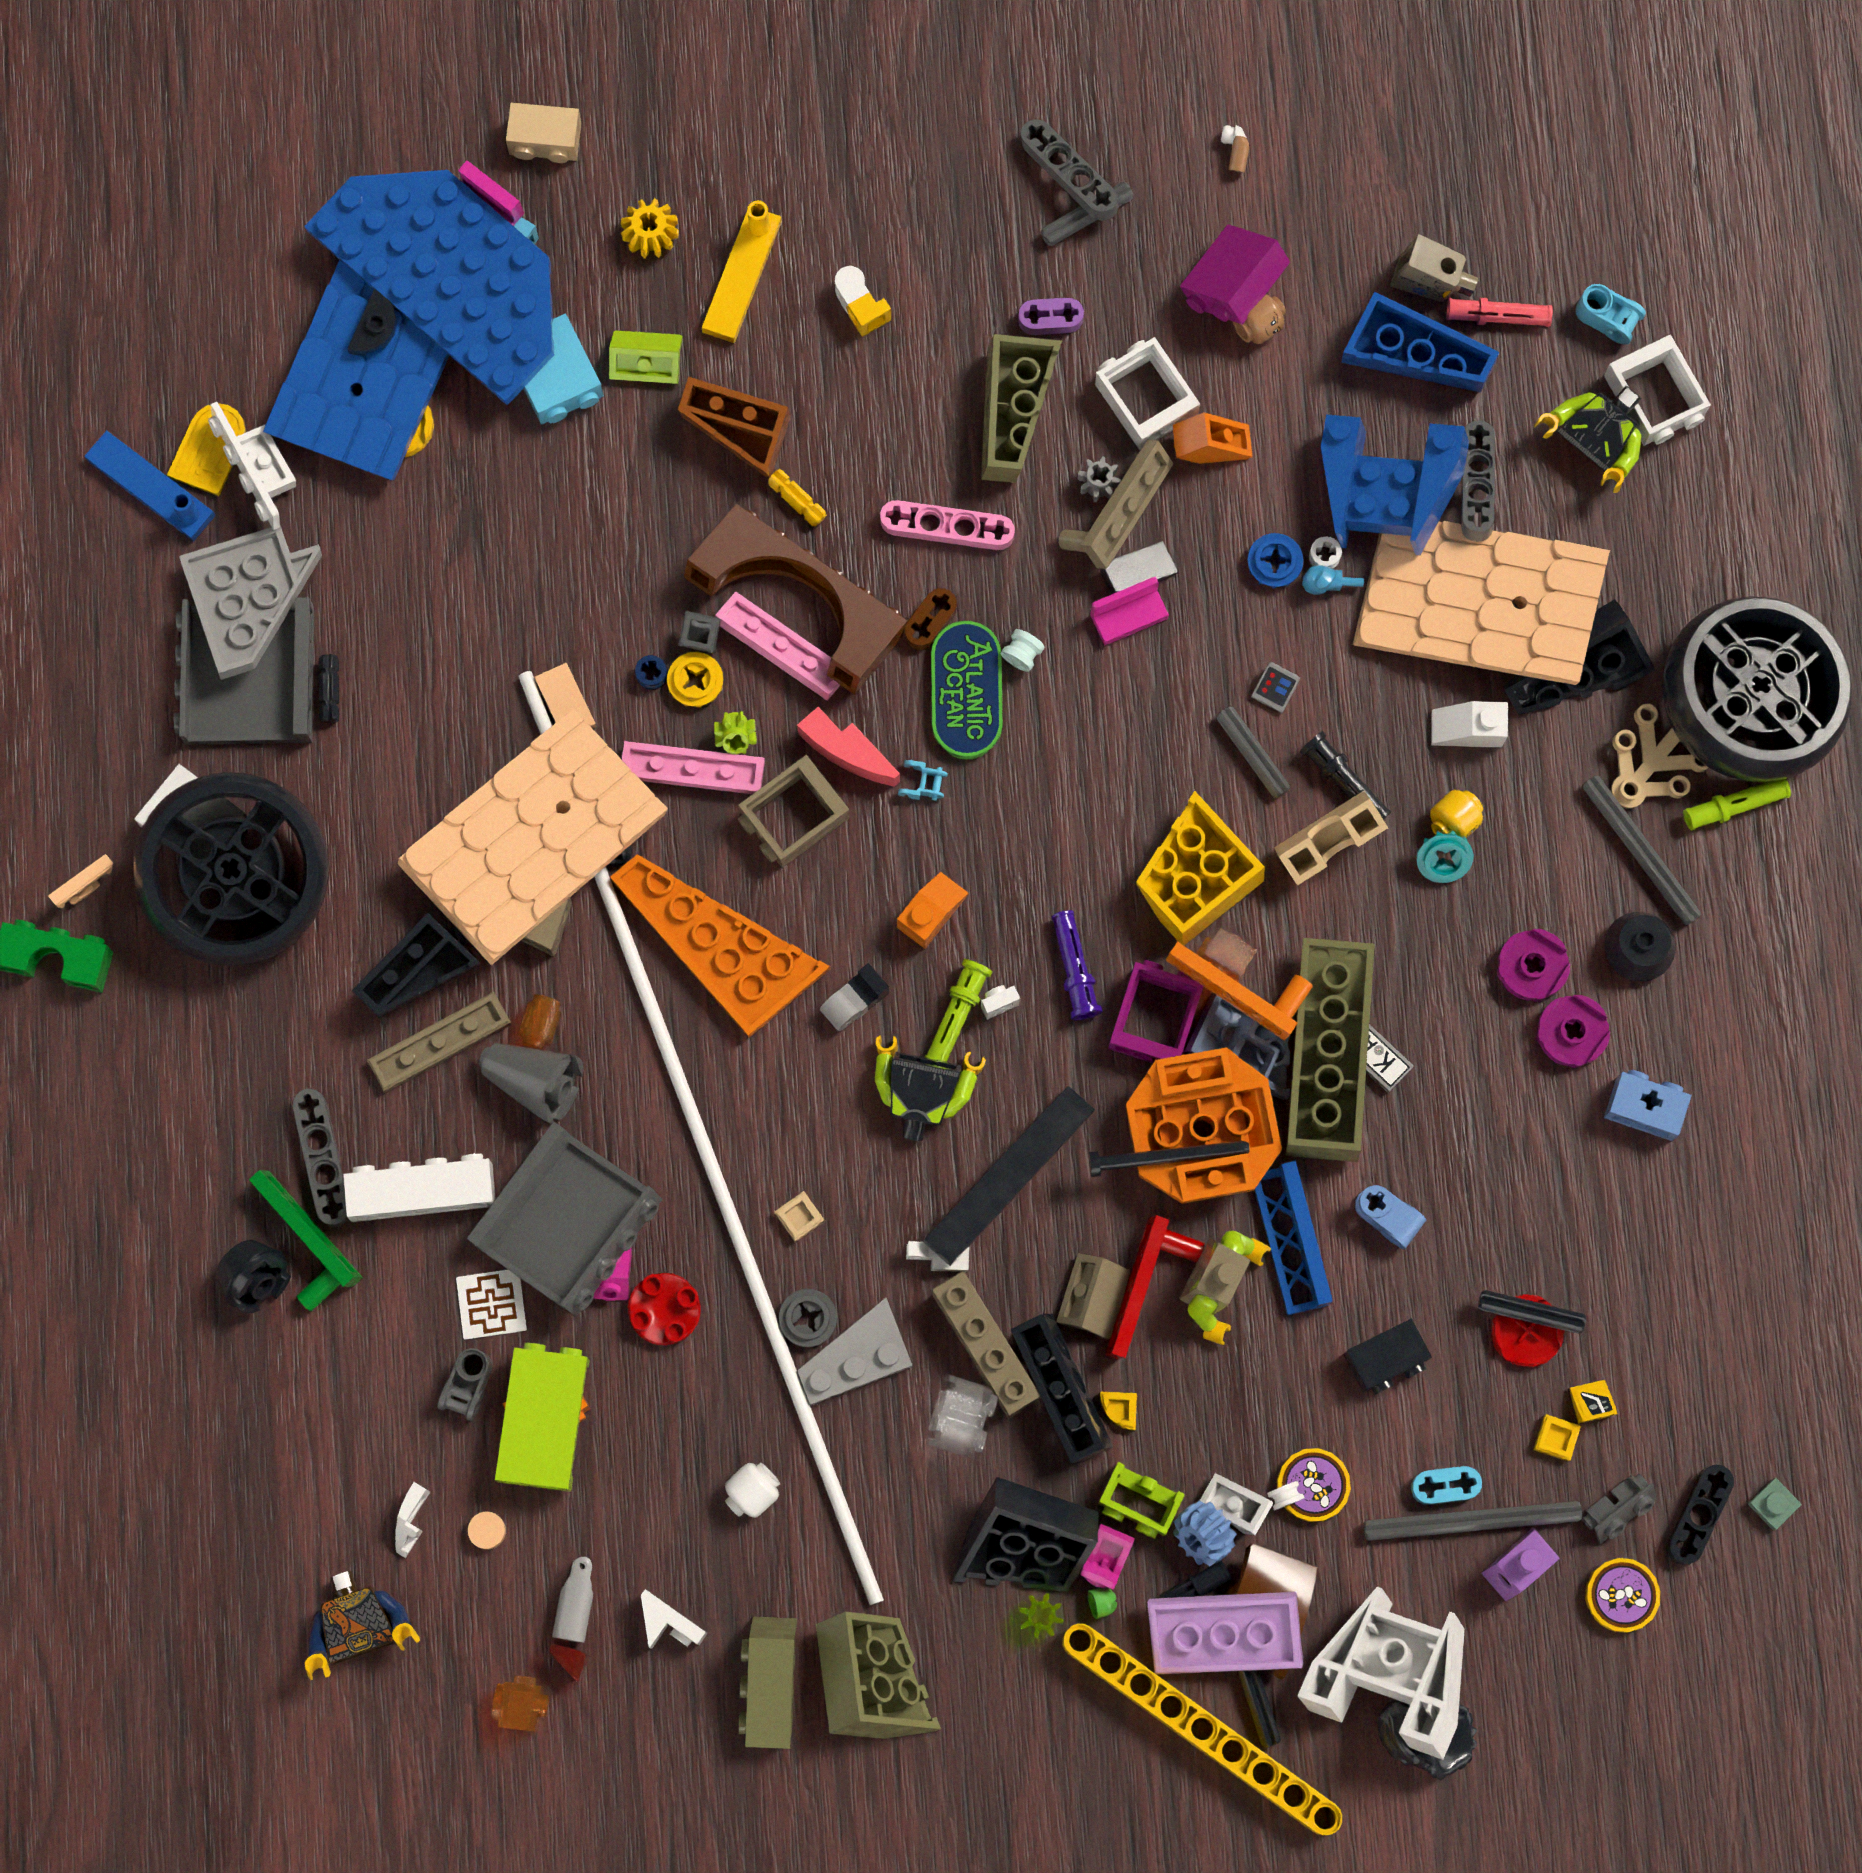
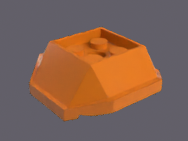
[1125,1047,1282,1204]

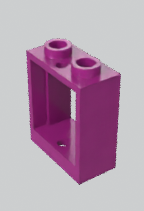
[1108,960,1203,1063]

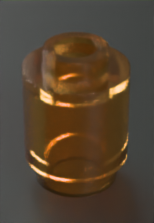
[517,994,562,1050]

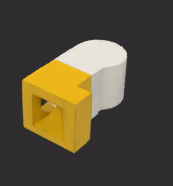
[835,266,891,337]

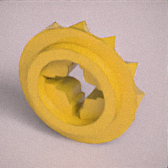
[667,652,723,708]

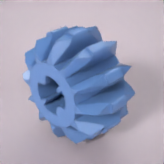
[1173,1501,1237,1566]

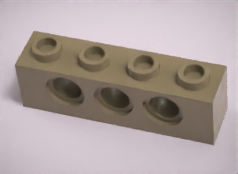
[932,1271,1041,1419]

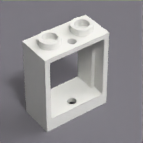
[1604,334,1711,446]
[1095,337,1200,451]

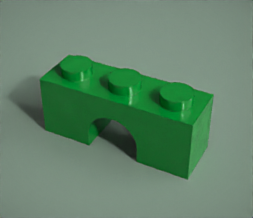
[0,919,113,993]

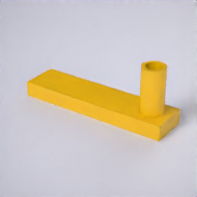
[702,200,782,343]

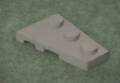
[797,1298,912,1406]

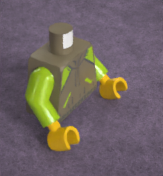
[1179,1231,1271,1345]

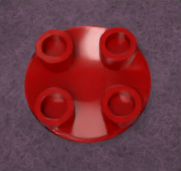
[628,1273,701,1345]

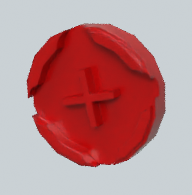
[1491,1294,1564,1368]

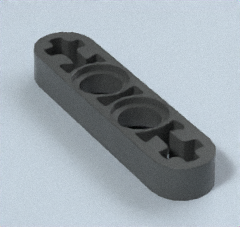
[1021,119,1118,221]
[1461,420,1495,542]
[293,1089,348,1227]

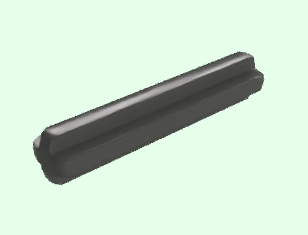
[1041,182,1133,246]
[1217,706,1290,799]

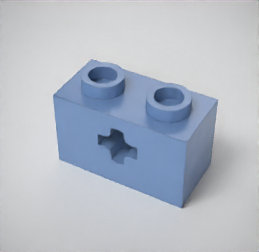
[1604,1070,1692,1141]

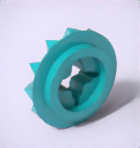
[1416,830,1474,883]

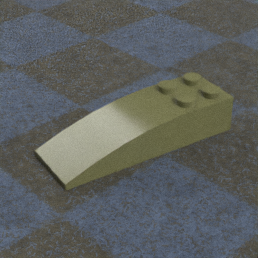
[1286,938,1375,1162]

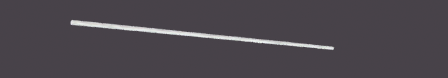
[518,671,884,1606]

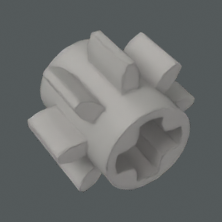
[1077,456,1121,502]

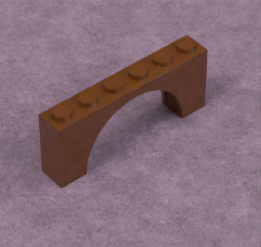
[684,504,908,695]

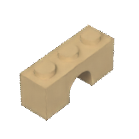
[1274,791,1388,886]

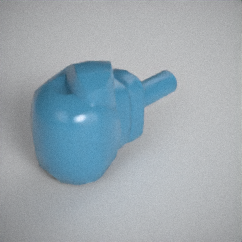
[1302,565,1364,595]

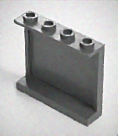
[174,597,314,745]
[467,1122,662,1317]

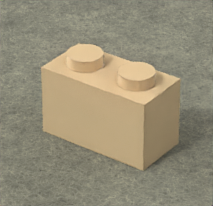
[506,103,581,163]

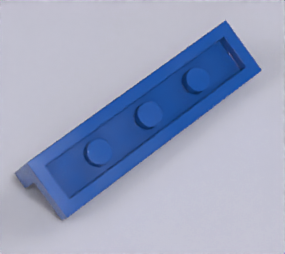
[1254,1161,1333,1316]

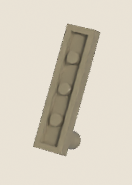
[1059,440,1174,569]

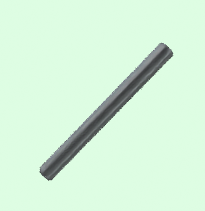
[1363,1501,1582,1541]

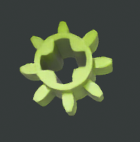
[714,711,757,754]

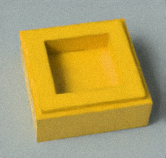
[1533,1414,1581,1462]

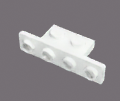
[208,402,296,530]

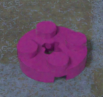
[1497,929,1570,1002]
[1536,995,1610,1068]

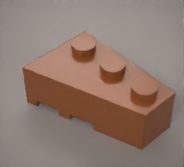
[678,376,791,479]

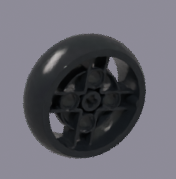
[1662,597,1852,782]
[132,772,329,966]

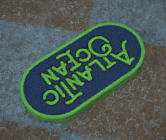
[931,621,1003,760]

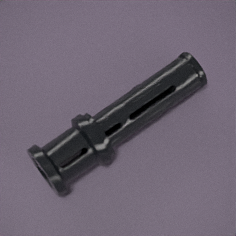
[1300,731,1391,820]

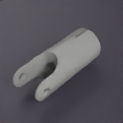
[552,1557,593,1643]

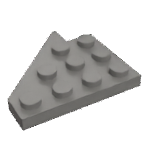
[179,526,322,680]

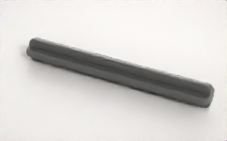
[1583,776,1701,925]

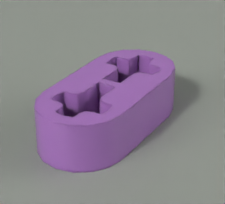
[1018,298,1084,335]

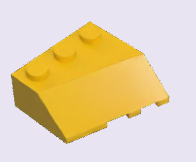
[1136,791,1265,946]

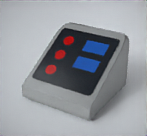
[1251,662,1300,714]

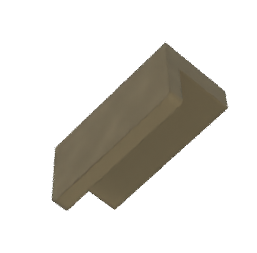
[1056,1253,1130,1339]

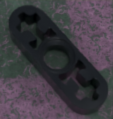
[1667,1465,1734,1565]

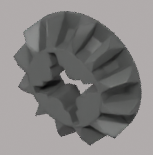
[779,1289,837,1348]

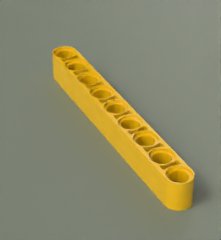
[1063,1624,1342,1835]

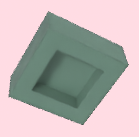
[1747,1478,1802,1531]

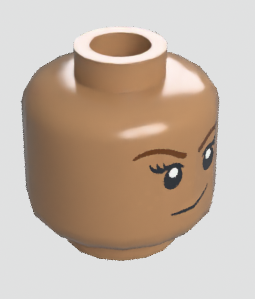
[1233,294,1286,344]

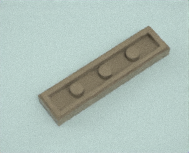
[367,992,512,1093]

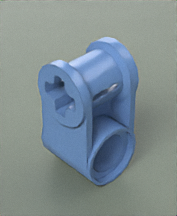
[1355,1185,1426,1249]

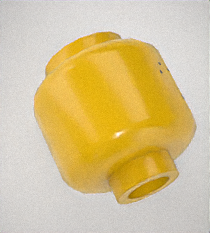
[1430,790,1483,838]

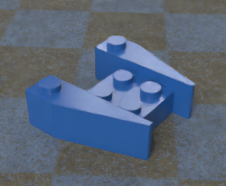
[1321,414,1469,555]

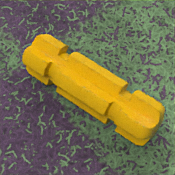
[768,469,826,527]

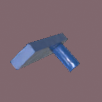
[84,430,216,542]

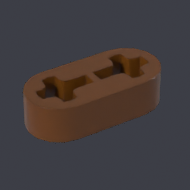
[905,588,957,650]

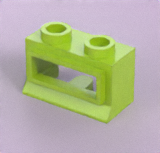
[1098,1462,1185,1539]

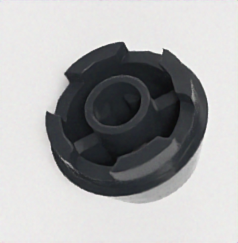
[1605,912,1676,981]
[217,1240,291,1314]

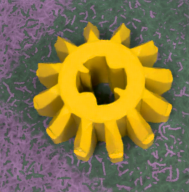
[621,198,679,258]

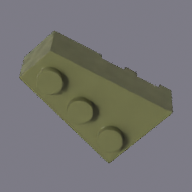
[739,1617,797,1749]

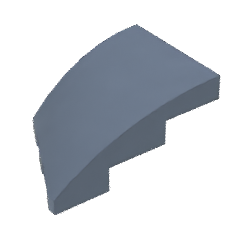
[1184,992,1290,1100]

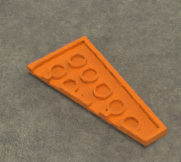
[610,854,831,1038]

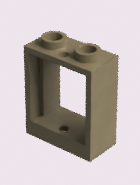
[738,755,850,868]

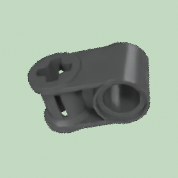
[437,1348,493,1422]

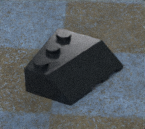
[952,1477,1099,1592]

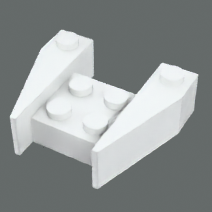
[1298,1587,1465,1760]

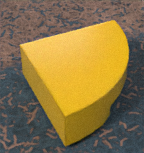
[1100,1392,1137,1431]

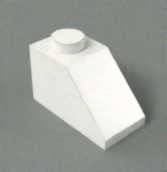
[1431,701,1508,748]

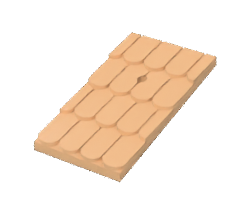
[1352,521,1610,685]
[397,709,668,965]

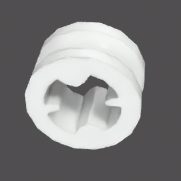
[1309,536,1342,569]
[1267,1481,1305,1511]

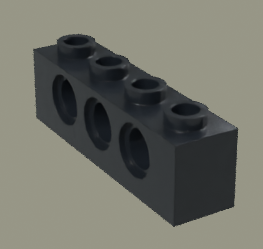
[1011,1313,1113,1463]

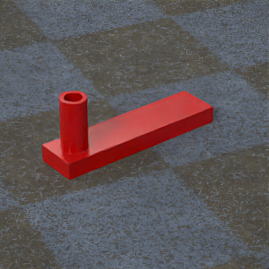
[1105,1215,1205,1360]

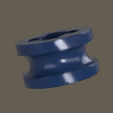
[635,655,668,690]

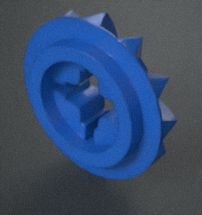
[1247,533,1303,589]

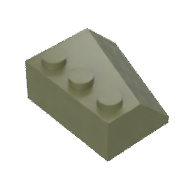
[816,1611,941,1739]

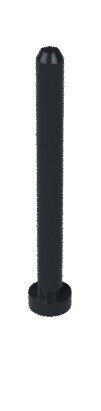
[1088,1141,1250,1178]

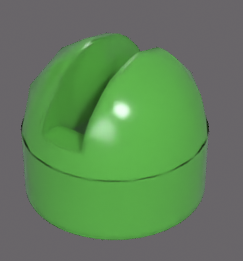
[1088,1588,1117,1619]

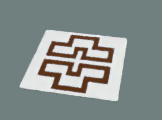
[456,1270,527,1340]

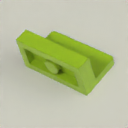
[609,331,682,384]

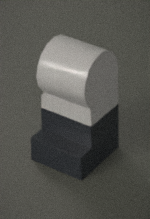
[820,963,889,1031]

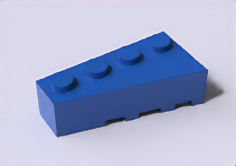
[1341,292,1499,393]

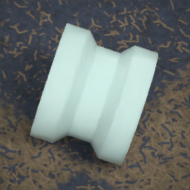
[1000,629,1045,672]

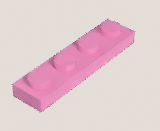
[715,592,840,701]
[622,741,765,794]

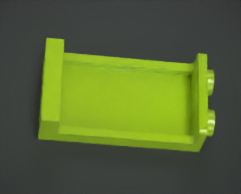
[495,1343,590,1492]

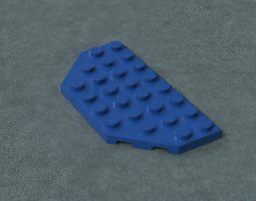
[304,170,554,406]

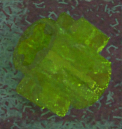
[1019,1593,1064,1639]

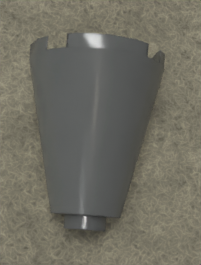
[479,1043,583,1124]

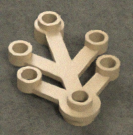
[1611,700,1708,809]

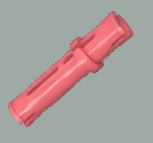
[1446,297,1553,327]

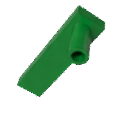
[249,1170,363,1311]

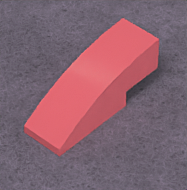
[797,707,900,787]

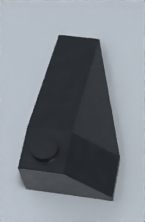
[1503,599,1655,715]

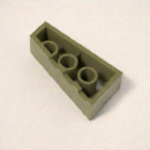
[981,334,1062,483]

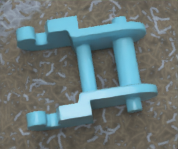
[898,760,948,801]

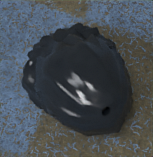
[1376,1699,1477,1781]

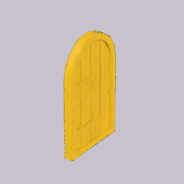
[167,403,246,497]

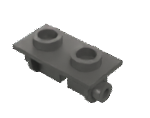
[1582,1474,1657,1544]

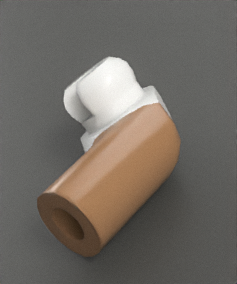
[1221,125,1249,173]

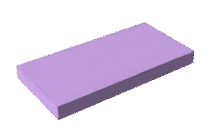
[1147,1592,1303,1674]

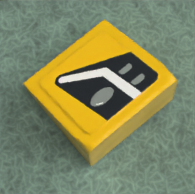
[1569,1380,1617,1424]

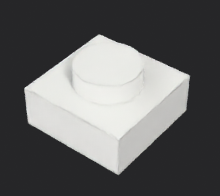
[981,985,1020,1020]

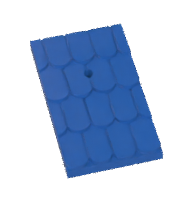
[263,260,449,480]

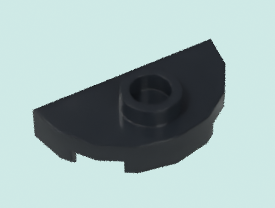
[348,289,397,356]

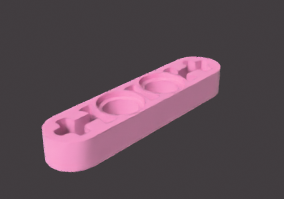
[880,500,1015,550]

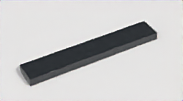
[924,1086,1095,1266]

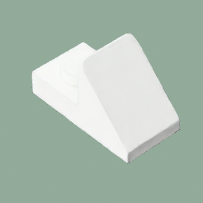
[1200,1473,1273,1535]
[641,1589,708,1649]

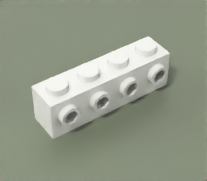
[344,1154,496,1222]

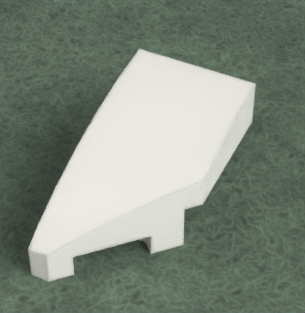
[395,1482,430,1558]

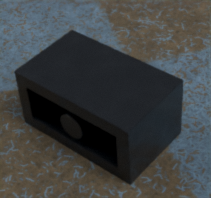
[1343,1318,1432,1395]

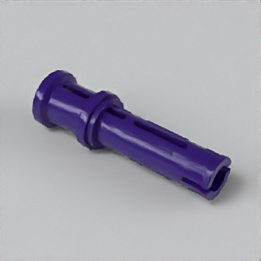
[1051,910,1103,1020]

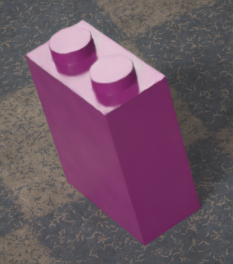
[1180,224,1290,325]

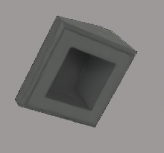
[678,611,720,654]

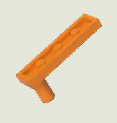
[1166,941,1313,1041]

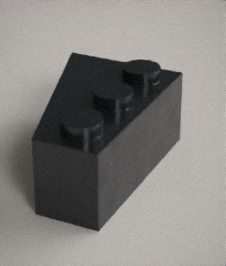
[352,913,480,1018]

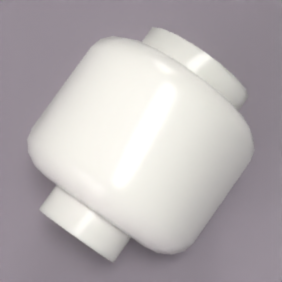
[725,1463,780,1518]

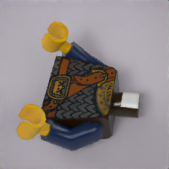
[305,1571,420,1680]

